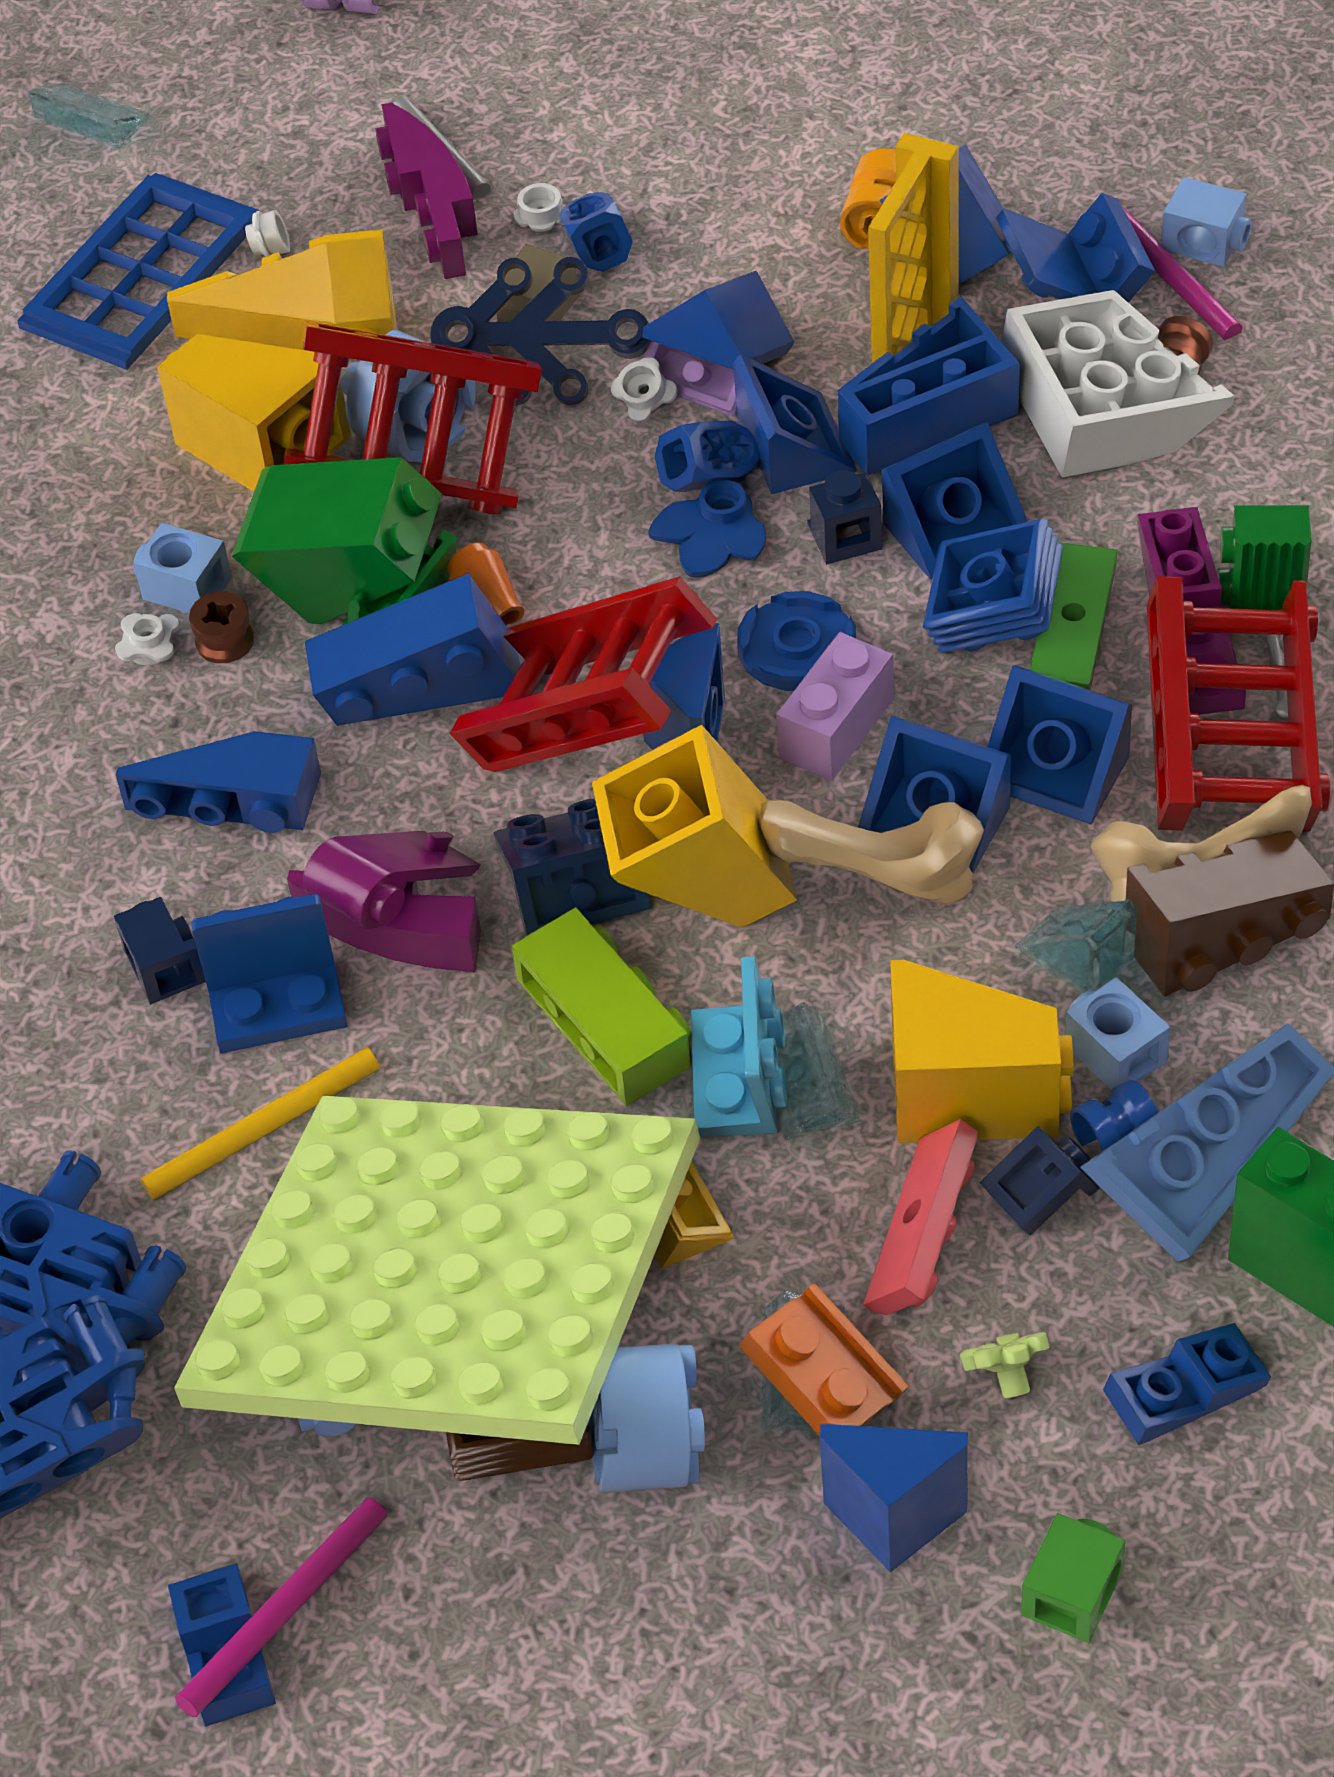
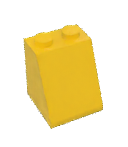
[157,333,351,492]
[592,725,797,928]
[890,959,1074,1143]

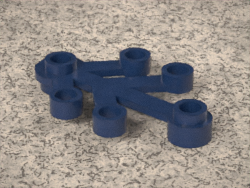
[430,257,651,406]

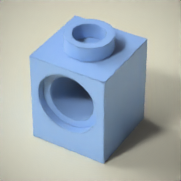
[1161,177,1252,267]
[133,522,232,613]
[1065,977,1170,1090]

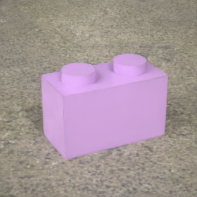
[776,632,894,781]

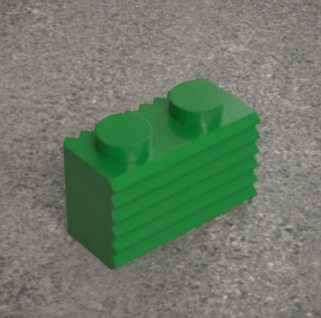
[1217,505,1312,610]

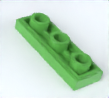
[1030,542,1117,690]

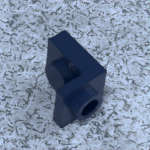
[979,1126,1100,1235]

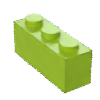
[511,907,692,1107]

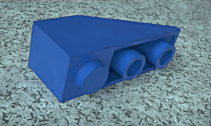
[115,731,321,833]

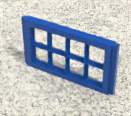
[17,173,259,370]

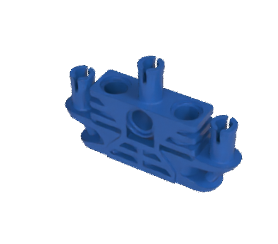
[0,1150,186,1372]
[0,1295,145,1519]

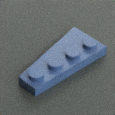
[1080,1024,1334,1262]

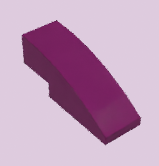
[287,870,481,972]

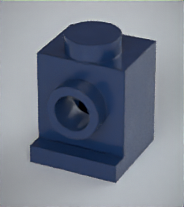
[807,470,882,565]
[114,897,206,1004]

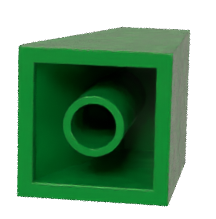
[231,457,442,625]
[1228,1127,1334,1327]

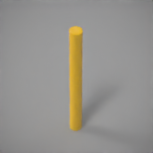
[140,1047,380,1201]

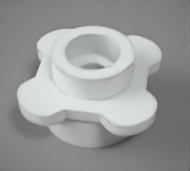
[611,357,678,422]
[115,613,180,665]

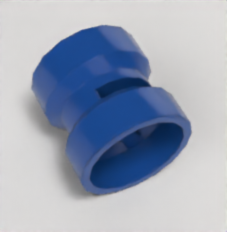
[1070,1080,1158,1152]

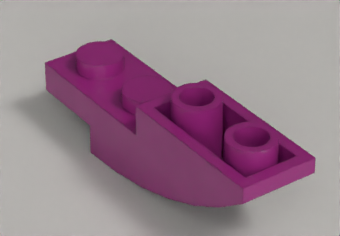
[375,102,478,279]
[1137,507,1246,715]

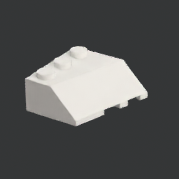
[1001,290,1235,478]

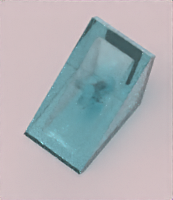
[1015,900,1137,994]

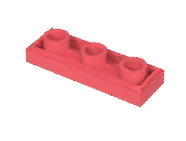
[863,1119,978,1315]

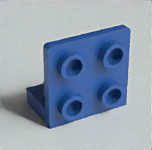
[996,193,1155,303]
[191,894,348,1054]

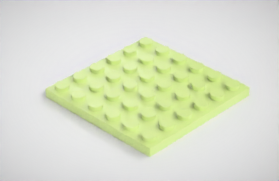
[174,1095,700,1445]

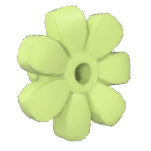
[960,1332,1050,1398]

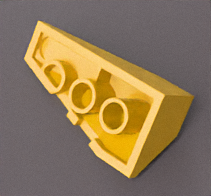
[167,229,396,359]

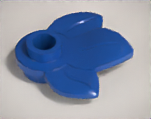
[648,480,766,577]

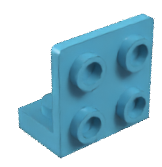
[691,956,788,1137]

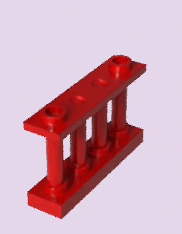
[284,321,542,514]
[449,576,717,772]
[1146,576,1330,832]

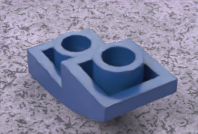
[1103,1323,1271,1445]

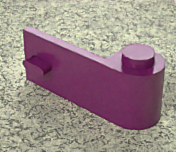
[303,830,481,930]

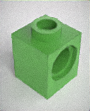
[1021,1513,1125,1643]

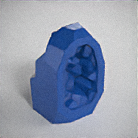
[558,192,633,272]
[655,421,760,492]

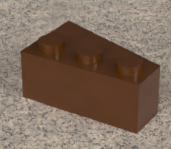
[1123,830,1334,997]

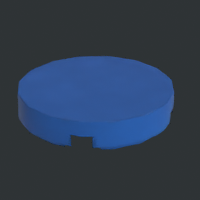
[737,591,856,691]

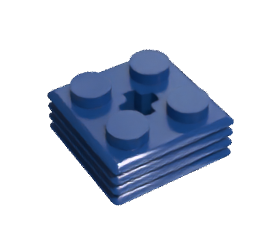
[923,519,1063,653]

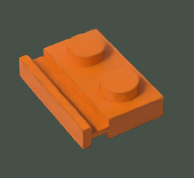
[738,1283,909,1436]

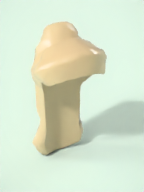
[1090,785,1312,916]
[759,800,984,904]

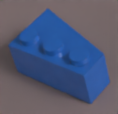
[838,296,1020,476]
[305,573,520,726]

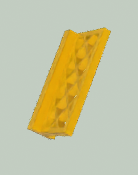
[868,132,959,363]

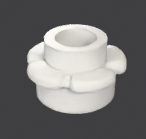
[514,183,566,232]
[245,210,290,257]

